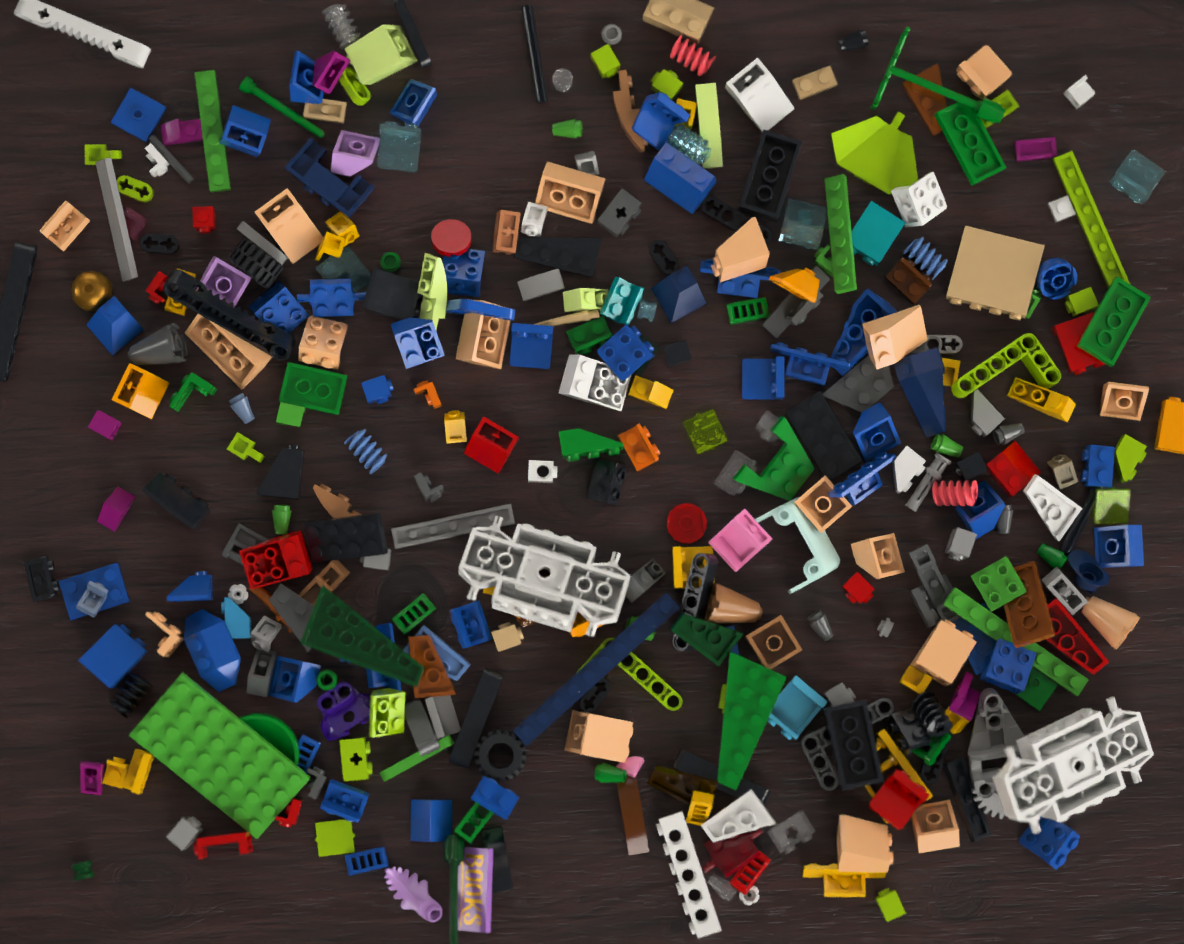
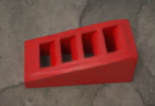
[729,850,771,895]

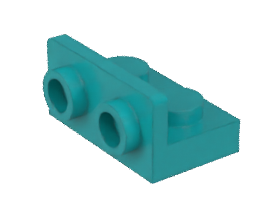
[599,276,644,325]

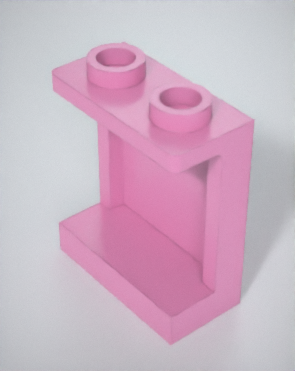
[709,509,772,572]

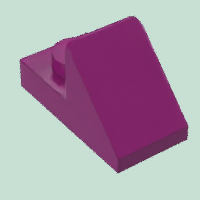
[161,119,203,146]

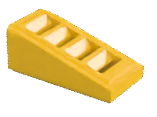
[686,791,714,826]

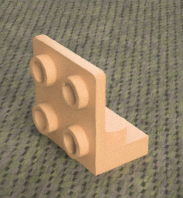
[145,611,184,658]

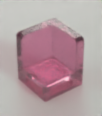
[124,207,148,241]

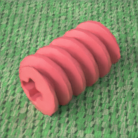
[670,35,716,76]
[932,480,978,506]

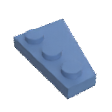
[403,625,471,681]

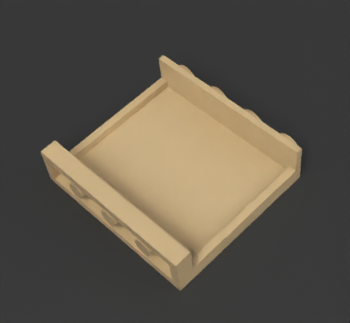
[946,226,1045,320]

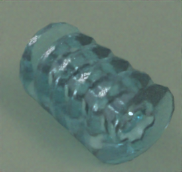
[667,124,711,165]

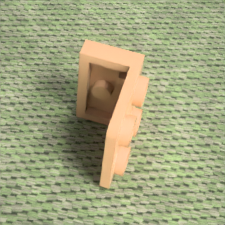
[956,45,1012,100]
[298,316,348,370]

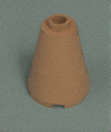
[704,583,763,623]

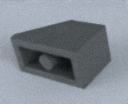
[247,649,277,697]

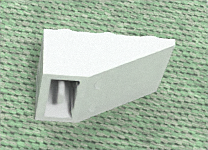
[725,58,795,133]
[559,354,631,411]

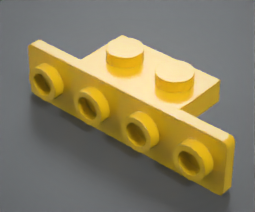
[803,863,886,897]

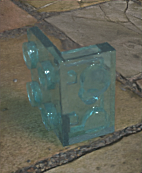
[377,122,422,172]
[1109,150,1164,204]

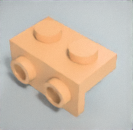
[40,201,90,251]

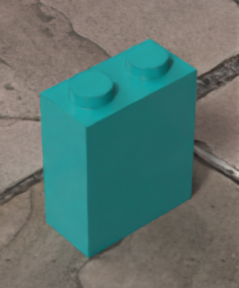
[852,201,906,266]

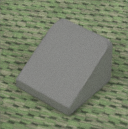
[575,151,599,175]

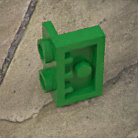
[566,316,613,356]

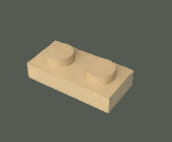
[792,66,837,100]
[303,99,347,124]

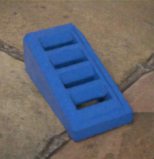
[298,734,322,773]
[344,846,389,876]

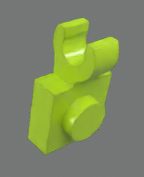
[85,144,122,165]
[227,432,265,463]

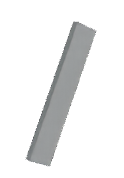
[96,158,138,282]
[391,504,515,549]

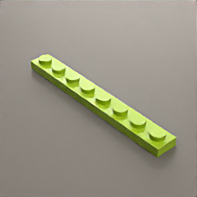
[1053,151,1130,288]

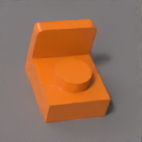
[414,380,442,409]

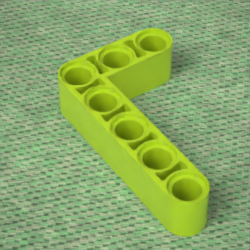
[951,333,1061,398]
[577,637,682,711]

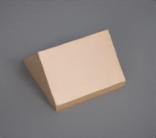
[1100,382,1149,421]

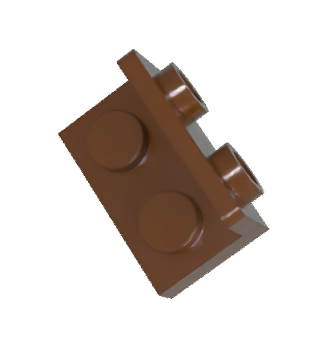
[884,257,932,305]

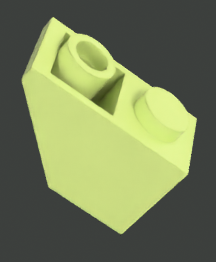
[563,288,609,313]

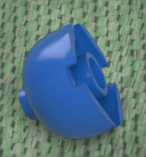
[1035,258,1078,300]

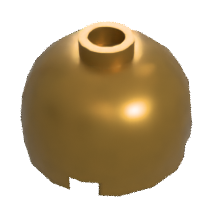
[71,271,113,311]

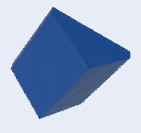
[289,50,324,104]
[390,79,437,129]
[411,799,452,842]

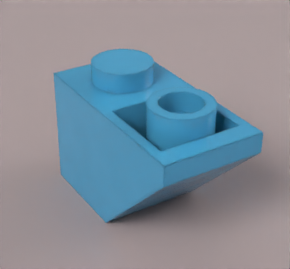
[221,597,252,639]

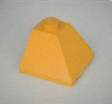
[768,267,820,303]

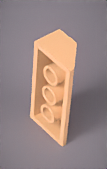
[185,314,272,390]

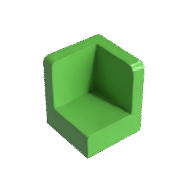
[276,402,306,427]

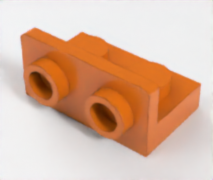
[618,423,660,472]

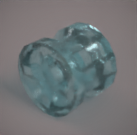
[637,299,658,322]

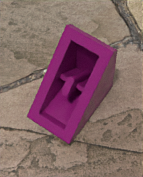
[313,51,350,95]
[97,487,136,532]
[80,761,106,795]

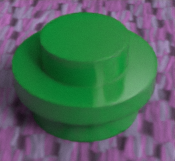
[380,252,401,272]

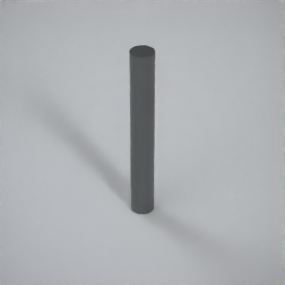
[148,134,194,184]

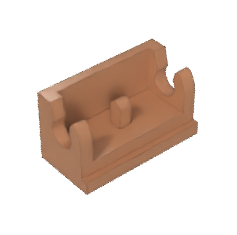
[492,210,521,255]

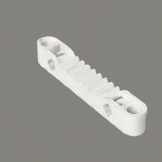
[14,0,151,68]

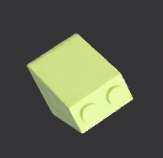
[345,25,418,85]

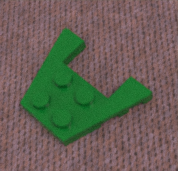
[732,416,815,501]

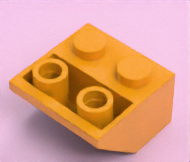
[112,363,169,419]

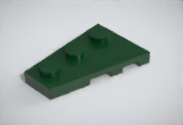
[670,613,743,666]

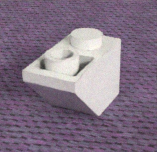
[892,446,926,494]

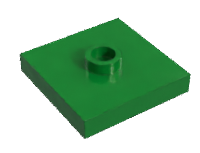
[1013,667,1058,711]

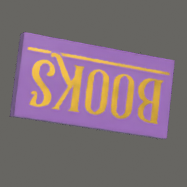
[458,847,493,933]

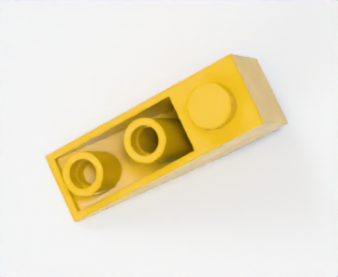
[1007,377,1076,423]

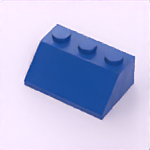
[644,142,717,215]

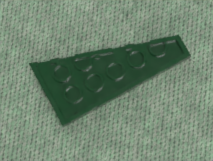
[300,585,424,687]

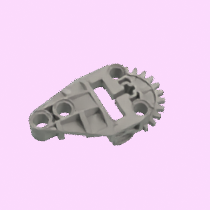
[968,688,1025,819]

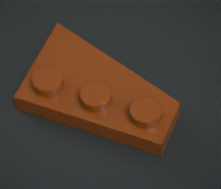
[902,63,947,136]
[408,634,456,698]

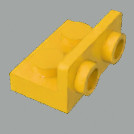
[123,748,155,794]

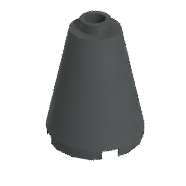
[128,323,188,366]

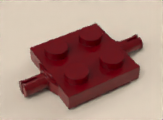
[701,828,763,878]

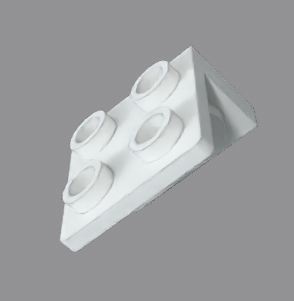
[891,172,947,227]

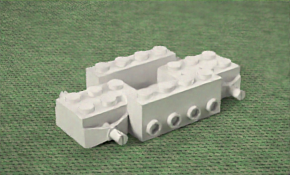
[459,516,630,637]
[992,697,1153,834]

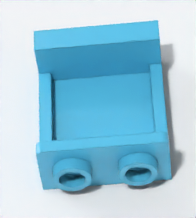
[767,675,827,740]

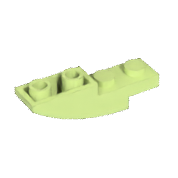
[417,253,447,330]

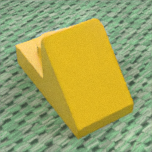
[628,375,673,409]

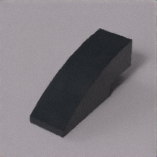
[482,827,514,893]

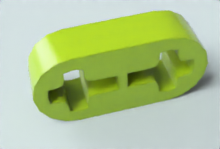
[116,175,154,203]

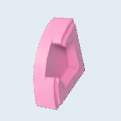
[616,756,644,778]

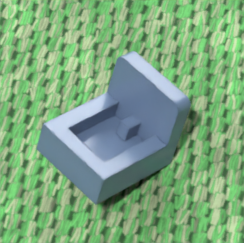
[76,581,108,618]

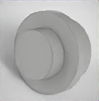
[602,24,622,45]
[877,617,894,637]

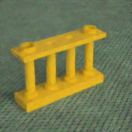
[864,729,933,824]

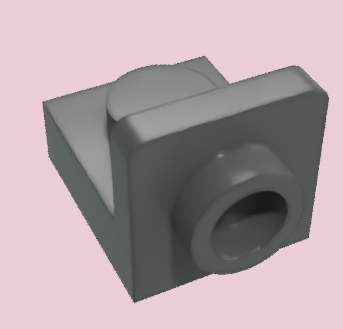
[306,766,328,799]

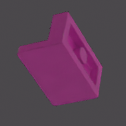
[948,671,980,721]

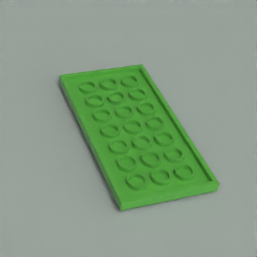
[129,672,311,839]

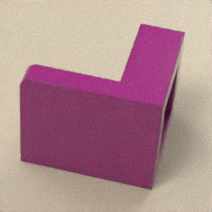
[88,410,122,441]

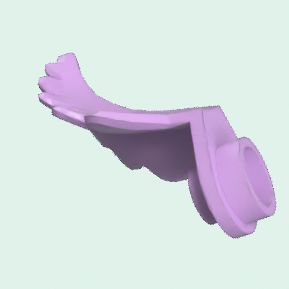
[384,866,442,922]

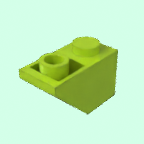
[1114,434,1147,483]

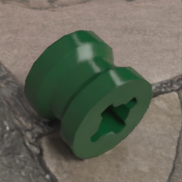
[71,860,95,881]

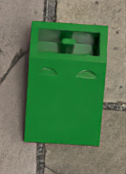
[559,428,624,462]

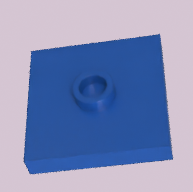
[111,88,167,143]

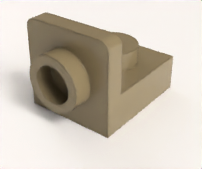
[1047,455,1078,489]

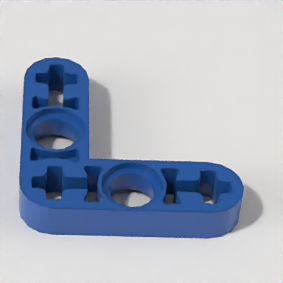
[446,299,516,321]

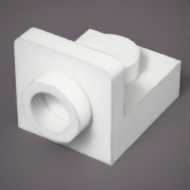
[145,143,170,177]
[521,202,548,237]

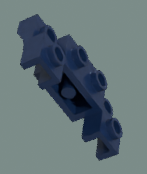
[285,138,375,219]

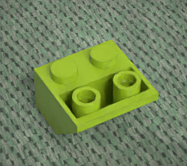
[370,688,405,737]

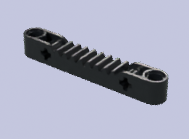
[163,270,295,361]

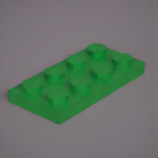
[934,102,1006,186]
[1077,276,1151,367]

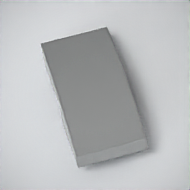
[518,269,565,301]

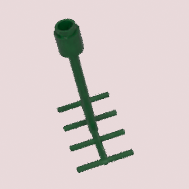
[444,835,464,944]

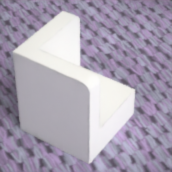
[1064,75,1095,109]

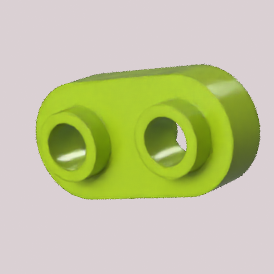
[339,67,371,106]

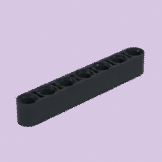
[0,242,38,382]

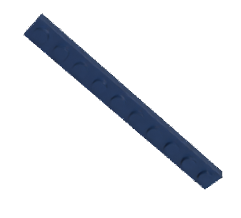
[513,593,680,746]

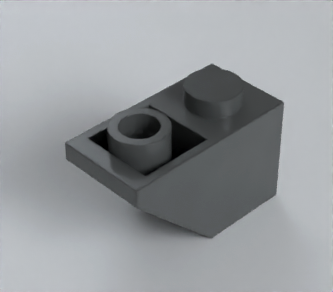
[625,558,666,603]

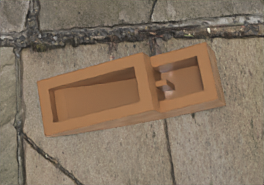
[299,560,351,606]

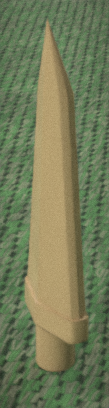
[534,309,600,326]

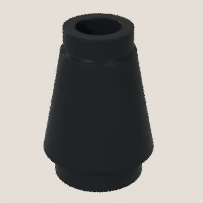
[838,29,870,52]

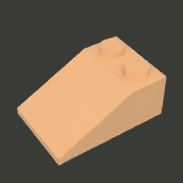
[862,305,928,369]

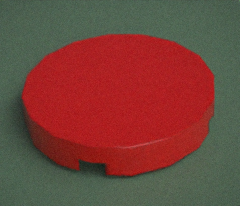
[431,219,472,257]
[666,503,707,544]

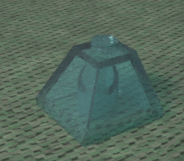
[315,246,371,292]

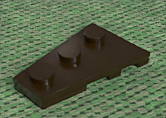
[647,765,719,806]

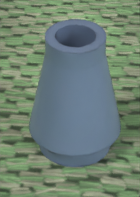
[229,393,255,424]

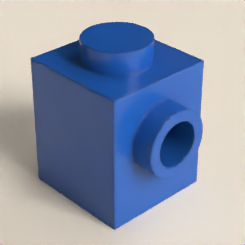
[361,375,394,404]

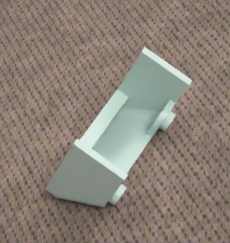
[755,497,840,594]

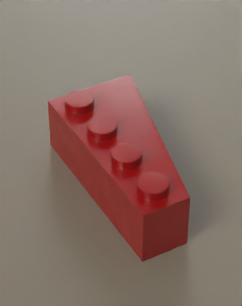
[1046,597,1109,675]

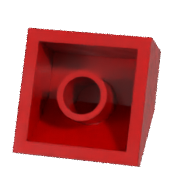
[986,441,1041,498]

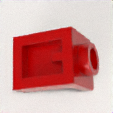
[145,271,168,305]
[275,798,303,828]

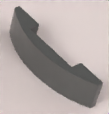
[909,544,961,622]

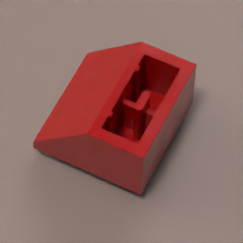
[463,416,519,474]

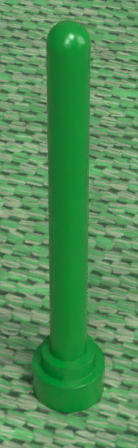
[239,76,325,138]

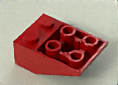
[239,530,313,590]

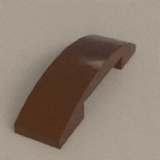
[617,775,649,856]

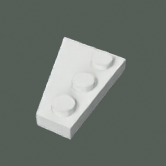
[1023,474,1082,542]
[701,789,776,842]

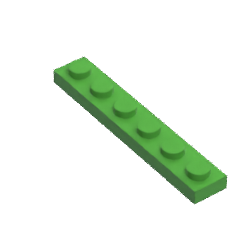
[195,70,231,193]
[825,174,857,294]

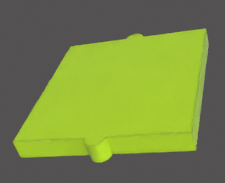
[315,819,355,857]

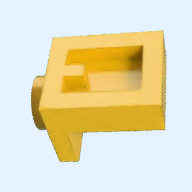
[325,212,359,247]
[444,410,467,444]
[102,757,130,789]

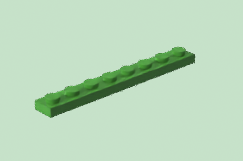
[942,587,1089,697]

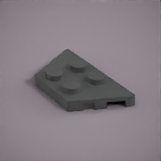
[823,355,894,413]

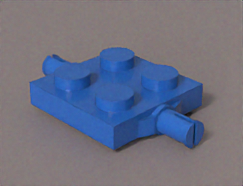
[297,278,366,317]

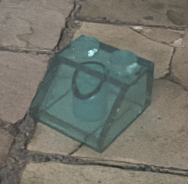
[779,198,827,250]

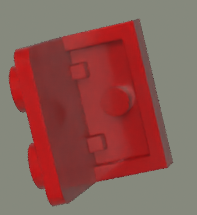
[869,769,930,830]

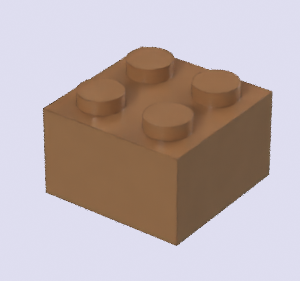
[745,615,802,669]

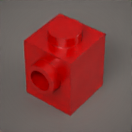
[192,206,216,233]
[842,572,874,604]

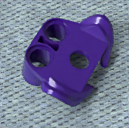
[317,682,371,741]

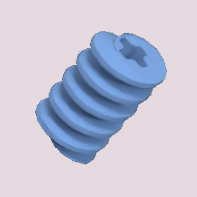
[903,237,948,280]
[344,429,387,474]

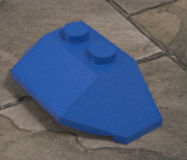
[184,609,241,692]

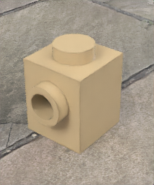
[491,622,524,652]

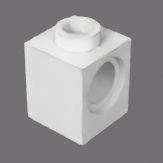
[528,460,557,483]

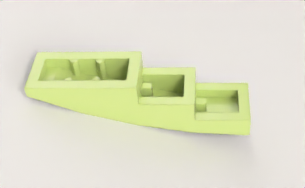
[695,83,723,169]

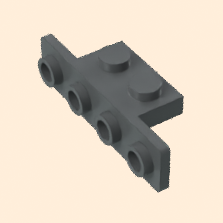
[762,266,830,338]

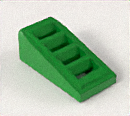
[726,297,770,325]
[392,593,437,635]

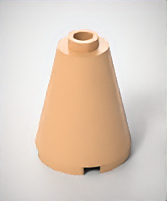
[1082,596,1140,649]

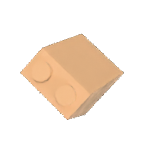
[712,217,770,282]
[910,620,976,687]
[564,710,633,763]
[836,815,893,872]

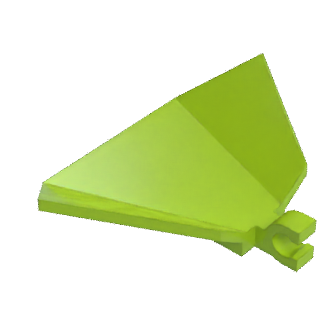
[831,112,918,195]

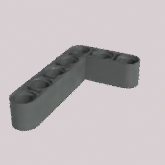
[800,698,894,790]

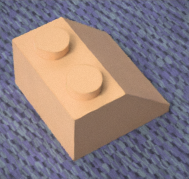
[794,476,852,533]
[911,800,960,853]

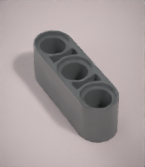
[405,698,441,756]

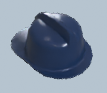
[1068,549,1109,594]

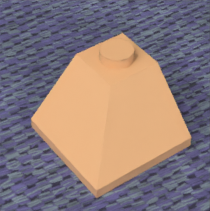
[851,533,905,579]

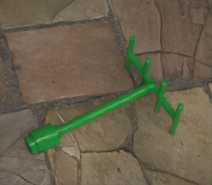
[870,27,1006,123]

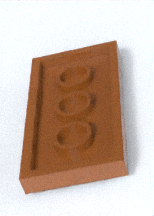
[1004,561,1055,649]

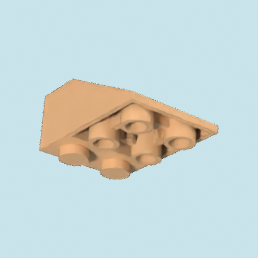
[255,188,323,264]

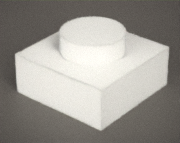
[1048,195,1075,222]

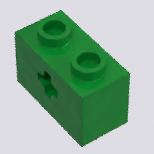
[454,802,493,844]

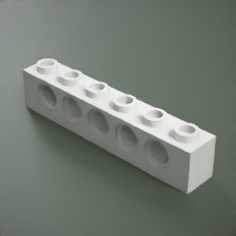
[656,811,722,938]

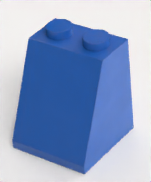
[79,624,148,688]

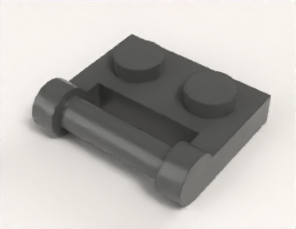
[221,523,269,565]

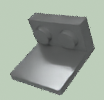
[909,574,953,628]

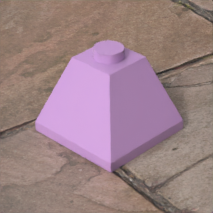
[330,130,381,176]
[196,256,251,307]

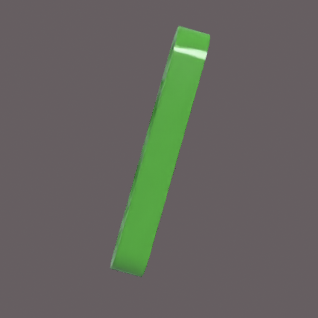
[379,734,454,782]

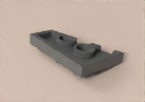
[269,584,314,652]

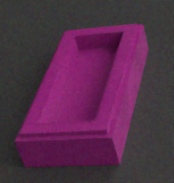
[1014,137,1057,162]

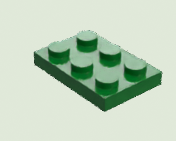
[279,362,348,416]

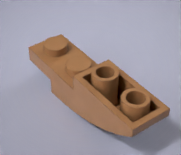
[613,70,648,152]
[313,483,361,518]

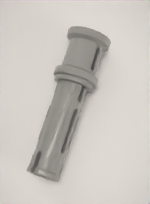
[905,452,952,512]

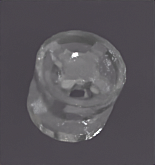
[553,69,573,92]

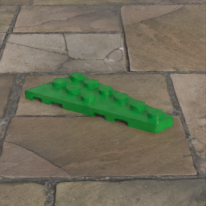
[717,651,787,790]

